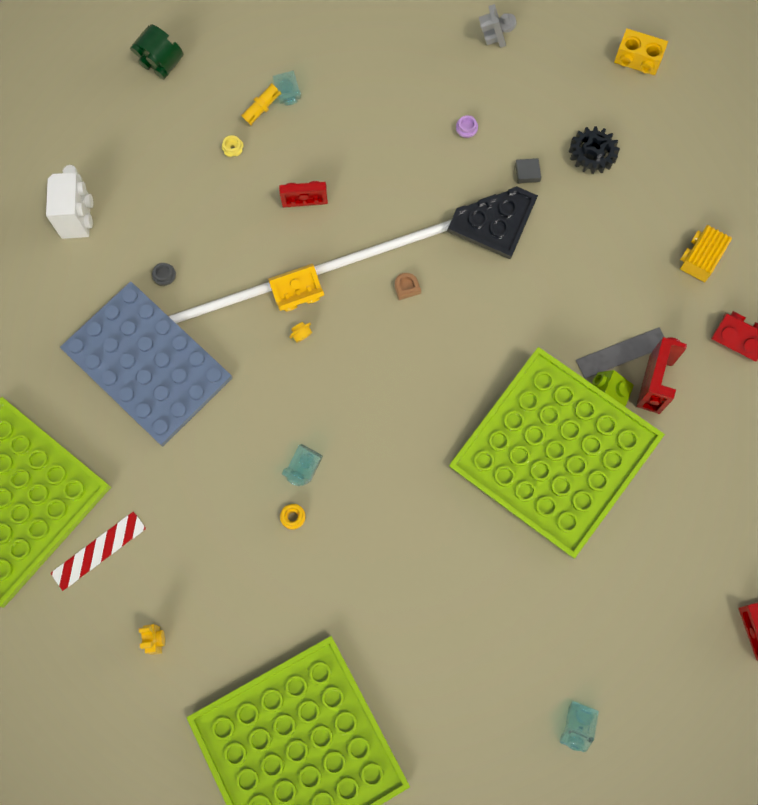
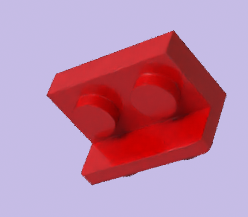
[279,181,328,208]

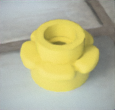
[222,135,244,157]

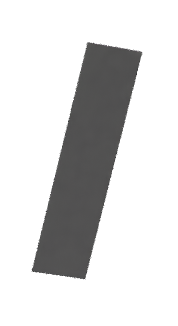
[576,327,664,379]

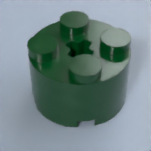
[130,24,184,80]

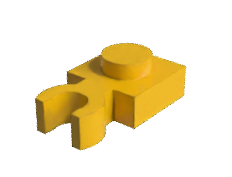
[139,624,165,655]

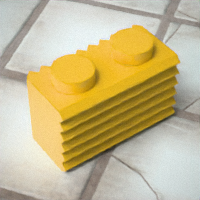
[680,225,732,283]

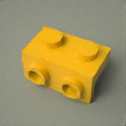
[268,263,324,311]

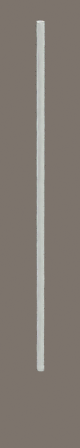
[169,220,451,324]

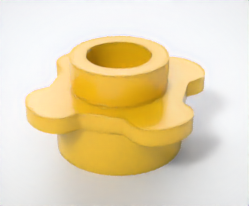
[289,322,313,343]

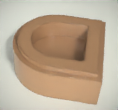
[395,273,421,300]

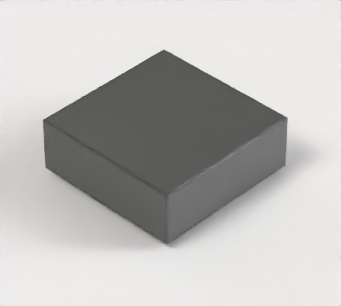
[515,158,541,183]

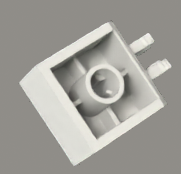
[46,164,93,239]

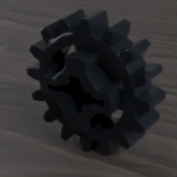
[569,126,620,174]

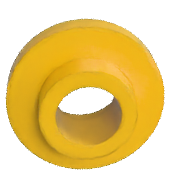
[280,504,306,530]

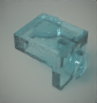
[272,71,301,106]
[282,444,323,486]
[560,701,599,752]

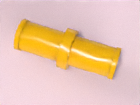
[241,83,282,126]

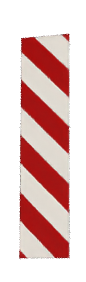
[50,511,146,591]

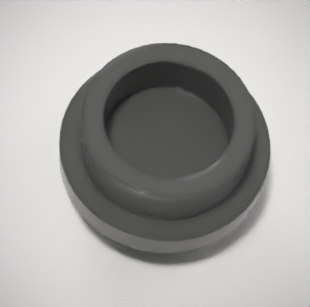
[152,263,176,286]

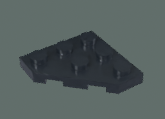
[447,186,538,259]

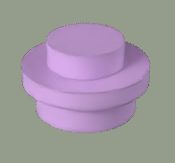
[456,115,478,138]

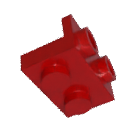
[711,311,758,362]

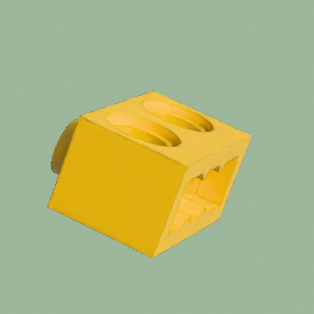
[614,28,668,76]

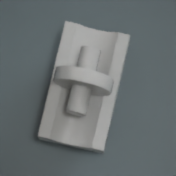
[479,4,517,48]

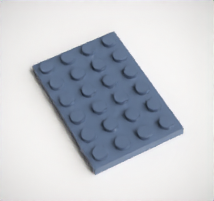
[60,282,233,447]

